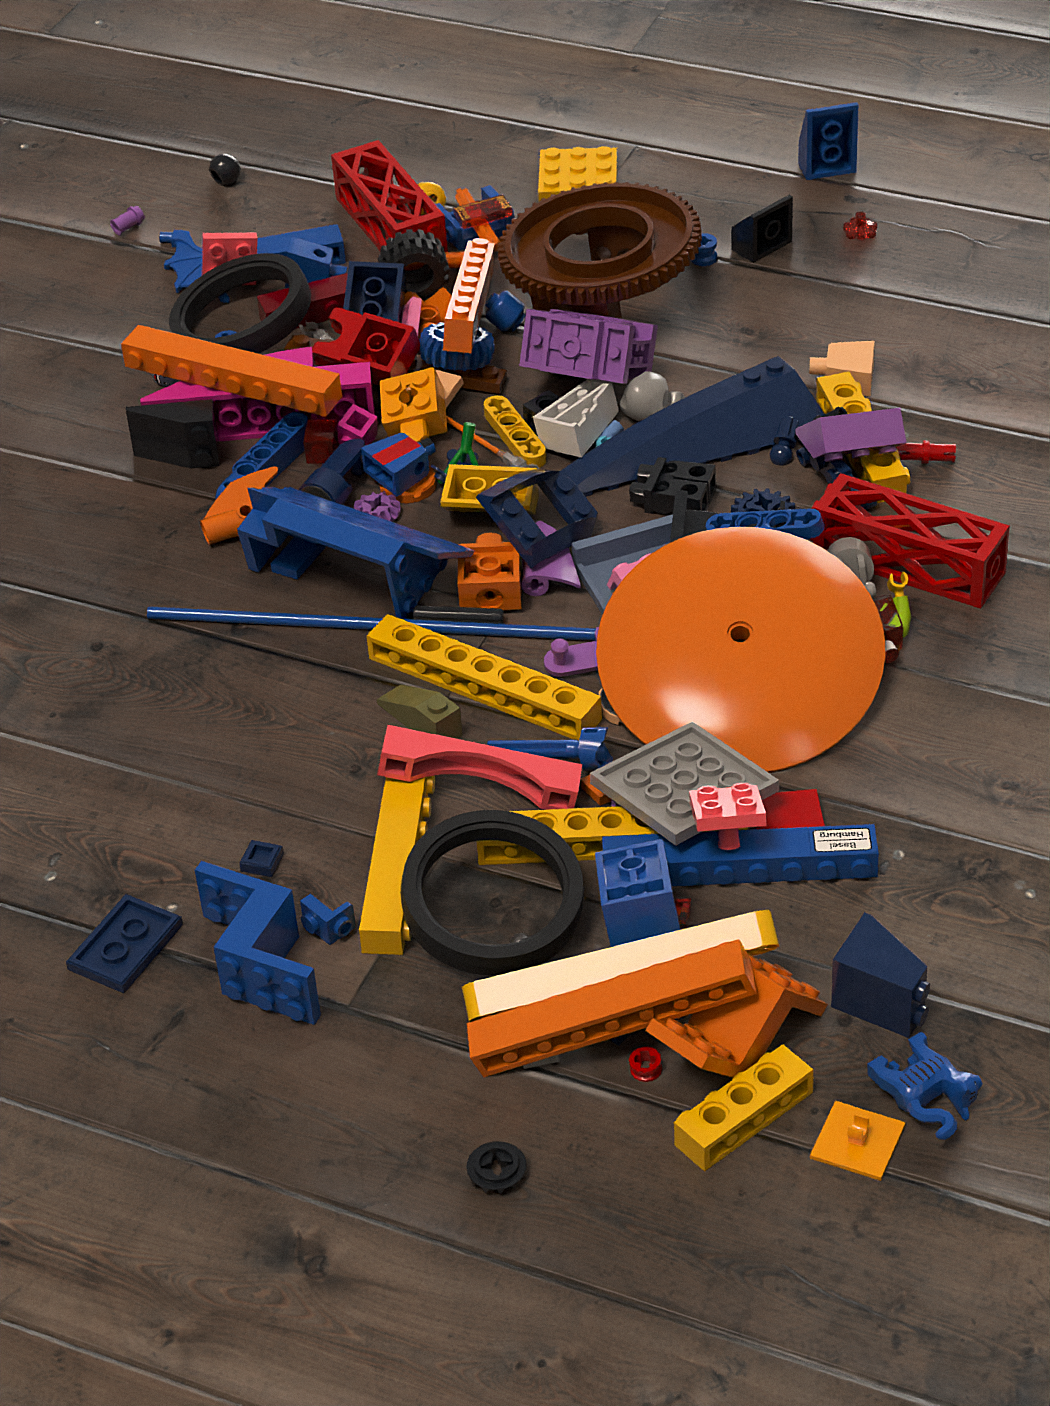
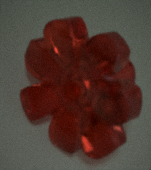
[843,212,877,239]

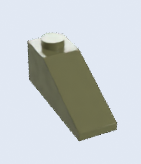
[376,684,463,739]

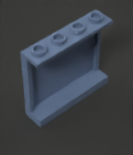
[571,514,673,615]

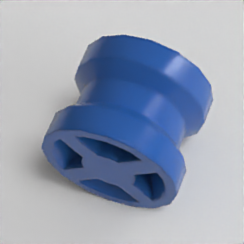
[691,233,717,266]

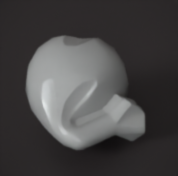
[620,371,685,421]

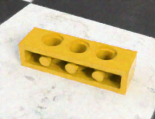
[674,1044,813,1172]

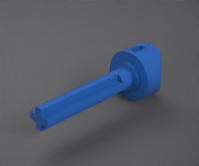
[487,727,613,771]

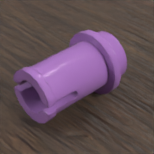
[110,206,145,235]

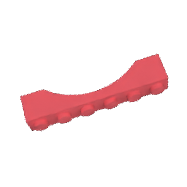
[377,725,582,810]

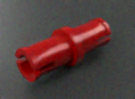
[896,440,956,464]

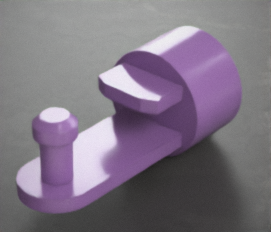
[544,627,599,677]

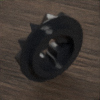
[467,1141,527,1194]

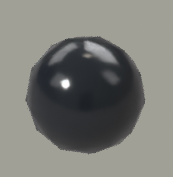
[209,154,241,186]

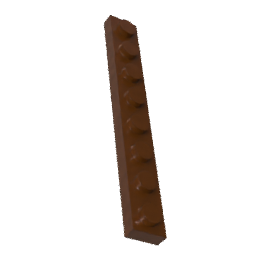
[284,335,507,394]

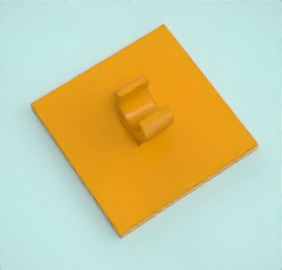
[810,1101,906,1181]

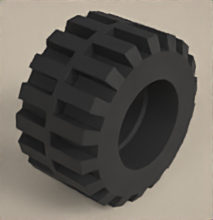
[378,229,450,301]

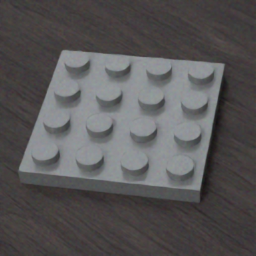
[590,721,779,845]

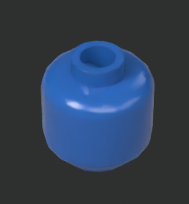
[484,290,526,332]

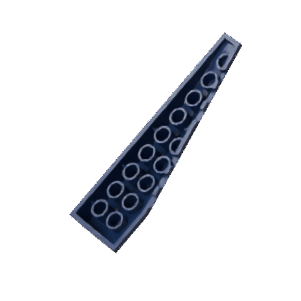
[561,356,825,497]

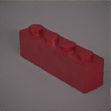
[257,273,348,329]

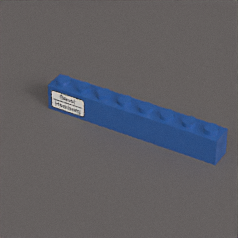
[602,824,879,886]

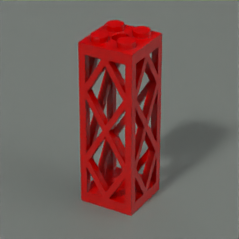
[331,140,448,271]
[810,473,1010,609]

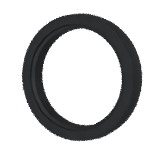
[169,253,311,354]
[400,810,584,976]

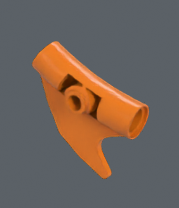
[200,466,278,545]

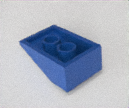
[798,102,859,180]

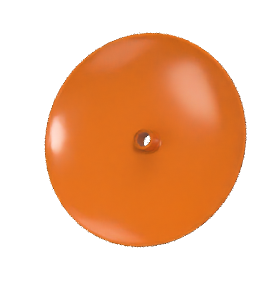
[596,527,885,773]

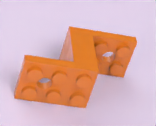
[645,954,828,1078]

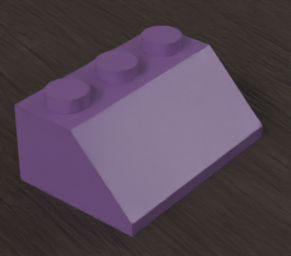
[795,408,906,462]

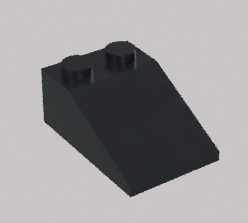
[126,399,220,469]

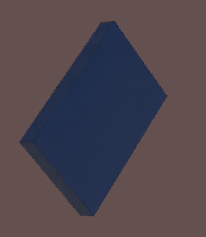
[66,894,183,993]

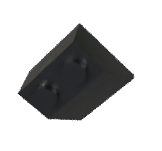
[731,195,793,263]

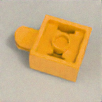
[379,367,448,442]

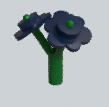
[430,422,479,484]

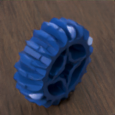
[419,322,495,371]

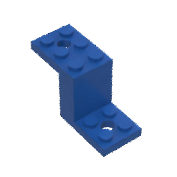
[595,839,693,1020]
[195,861,321,1025]

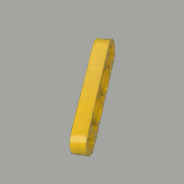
[483,395,546,468]

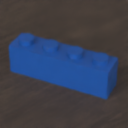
[257,224,346,265]

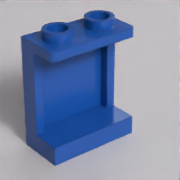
[435,185,515,251]

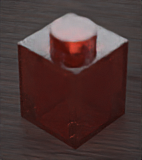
[304,419,339,464]

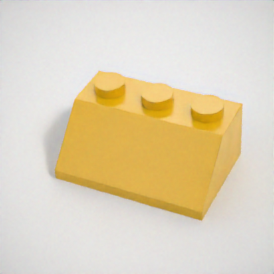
[440,464,539,515]

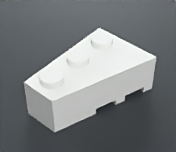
[533,379,619,458]

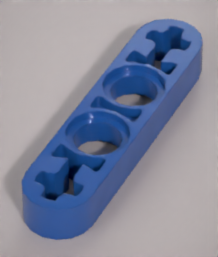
[706,508,824,539]

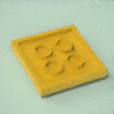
[538,146,617,201]

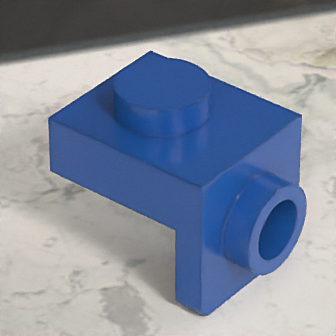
[300,894,356,945]

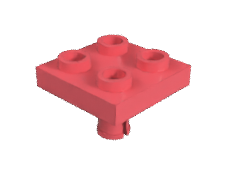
[202,233,258,285]
[689,783,767,850]

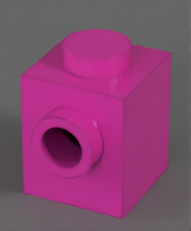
[337,404,378,445]

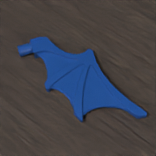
[159,230,230,303]

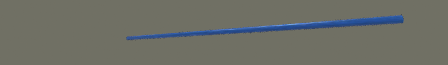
[147,607,746,642]

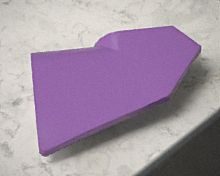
[521,520,581,596]

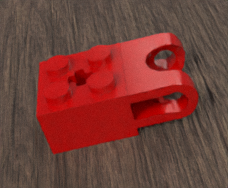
[312,308,420,386]

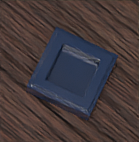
[239,840,284,877]

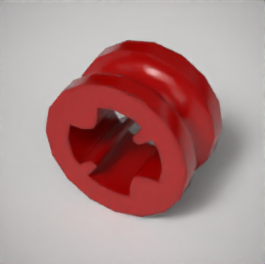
[629,1047,662,1082]

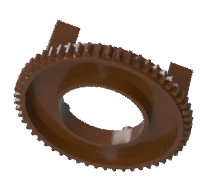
[497,182,702,319]

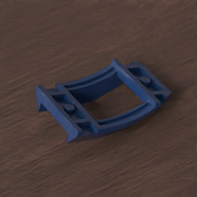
[476,469,598,569]

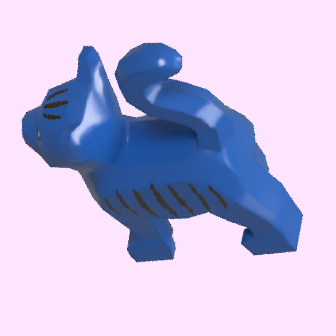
[867,1032,982,1140]

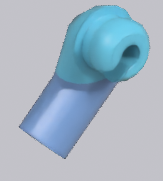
[595,420,624,448]

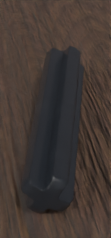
[413,605,504,624]

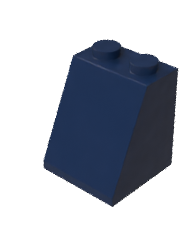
[831,912,930,1038]

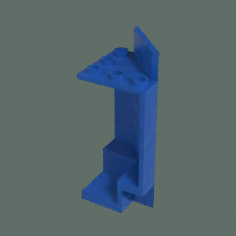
[237,487,475,619]

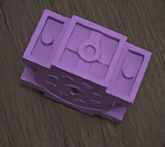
[519,309,658,383]

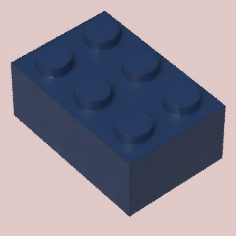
[343,261,406,323]

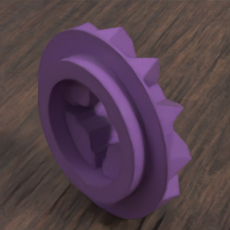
[354,491,401,522]

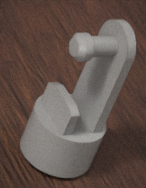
[827,537,876,599]

